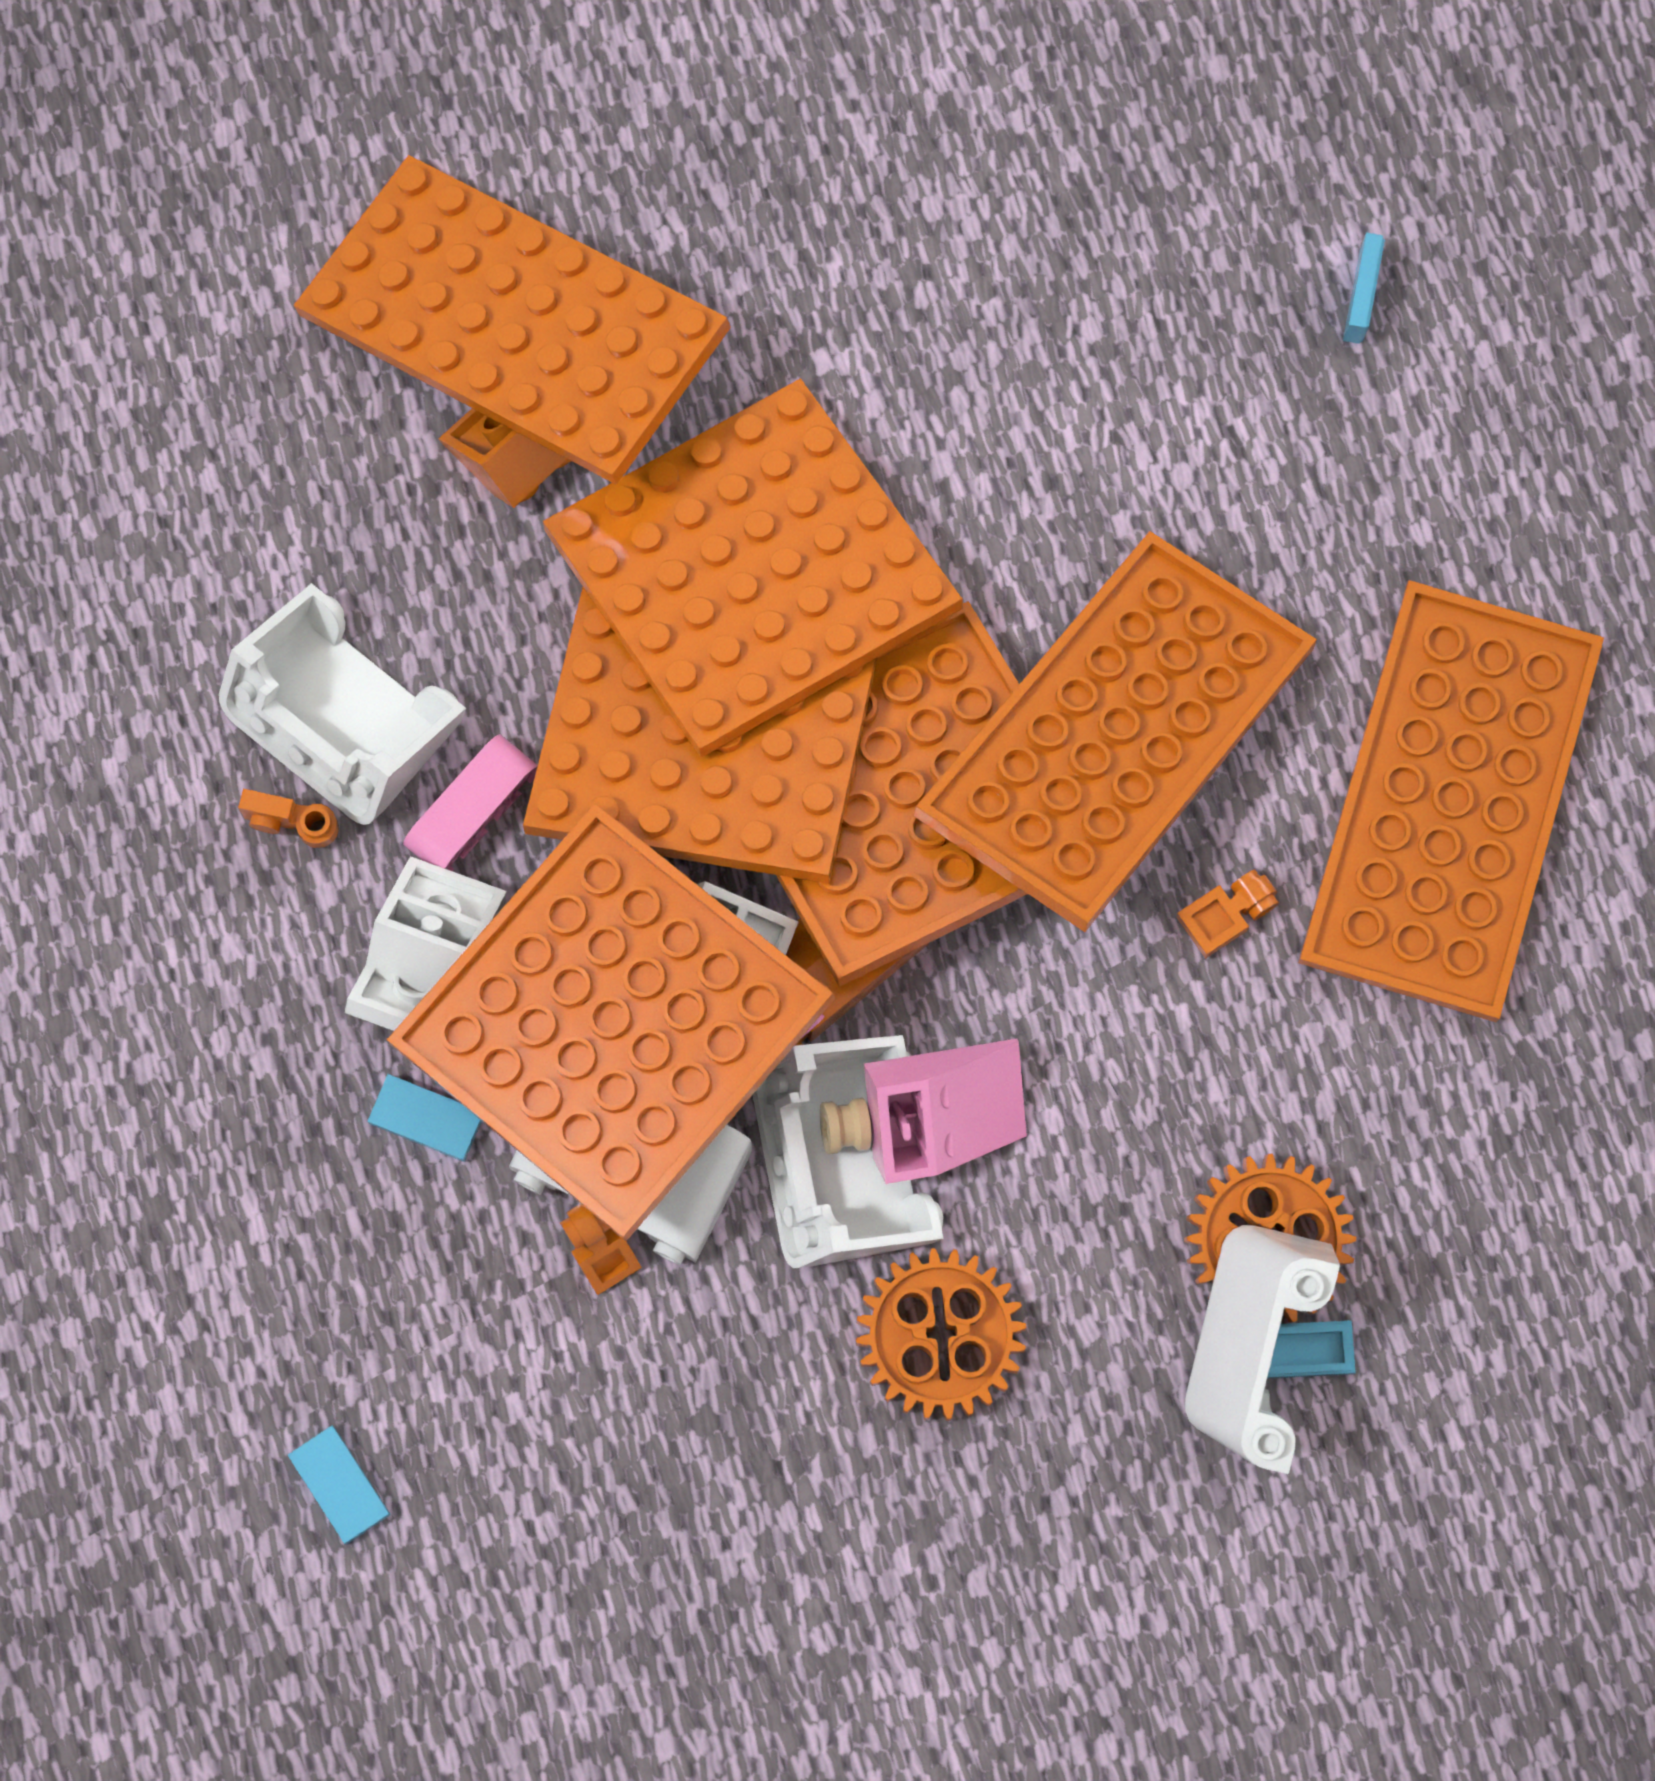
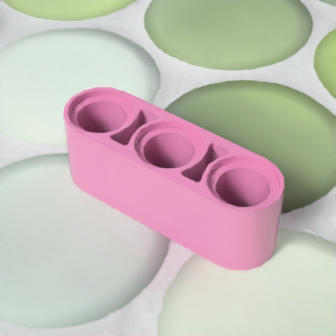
[403,734,538,871]

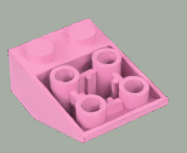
[864,1039,1027,1184]

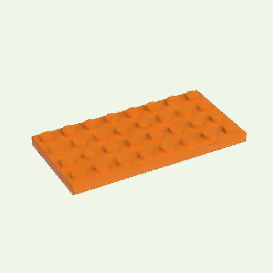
[293,155,731,485]
[914,531,1317,932]
[1298,580,1604,1022]

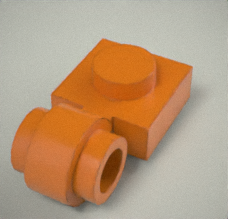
[238,788,339,848]
[1176,869,1279,959]
[560,1203,642,1296]

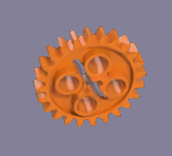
[1184,1154,1357,1323]
[856,1248,1027,1421]

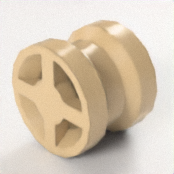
[820,1098,872,1154]

